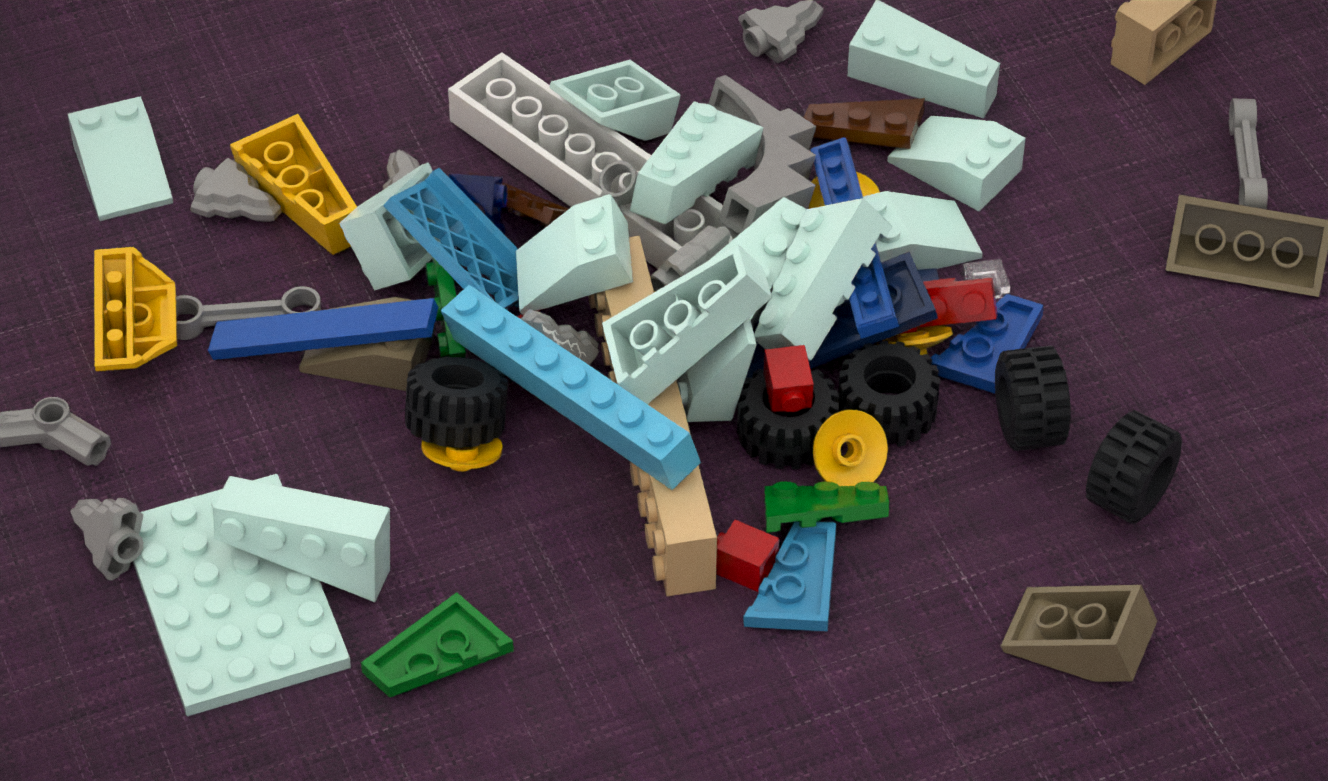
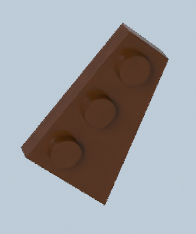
[803,98,925,149]
[464,172,569,227]

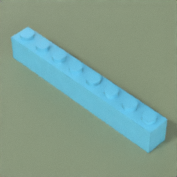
[441,285,701,490]

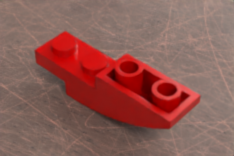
[900,278,998,334]

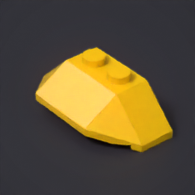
[94,247,177,371]

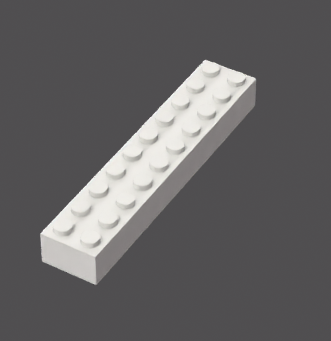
[448,52,739,269]

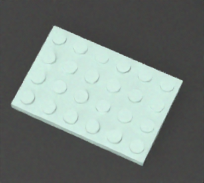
[133,474,351,716]

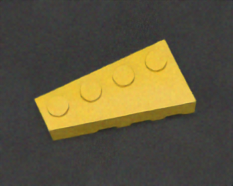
[230,114,357,255]

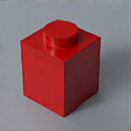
[763,345,814,412]
[716,520,779,592]

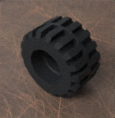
[838,340,940,447]
[995,345,1071,451]
[405,357,508,448]
[737,368,839,470]
[1086,410,1182,524]

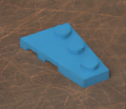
[743,521,836,631]

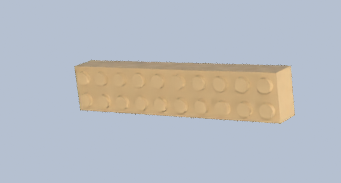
[588,236,717,596]

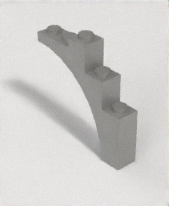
[709,75,816,234]

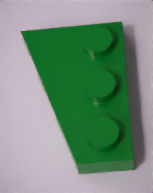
[426,257,466,358]
[764,481,889,533]
[361,592,514,698]

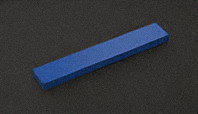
[208,298,439,360]

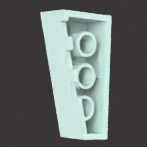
[847,0,1000,118]
[630,101,764,224]
[708,197,807,328]
[754,198,892,361]
[602,244,772,404]
[213,476,390,602]

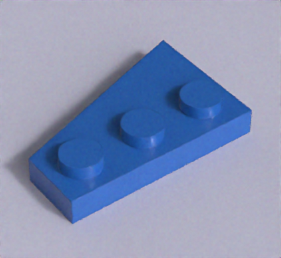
[930,294,1044,394]

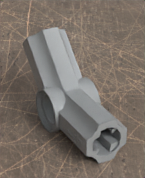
[0,397,111,466]

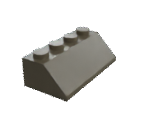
[1165,195,1328,297]

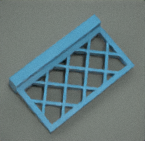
[383,168,519,310]

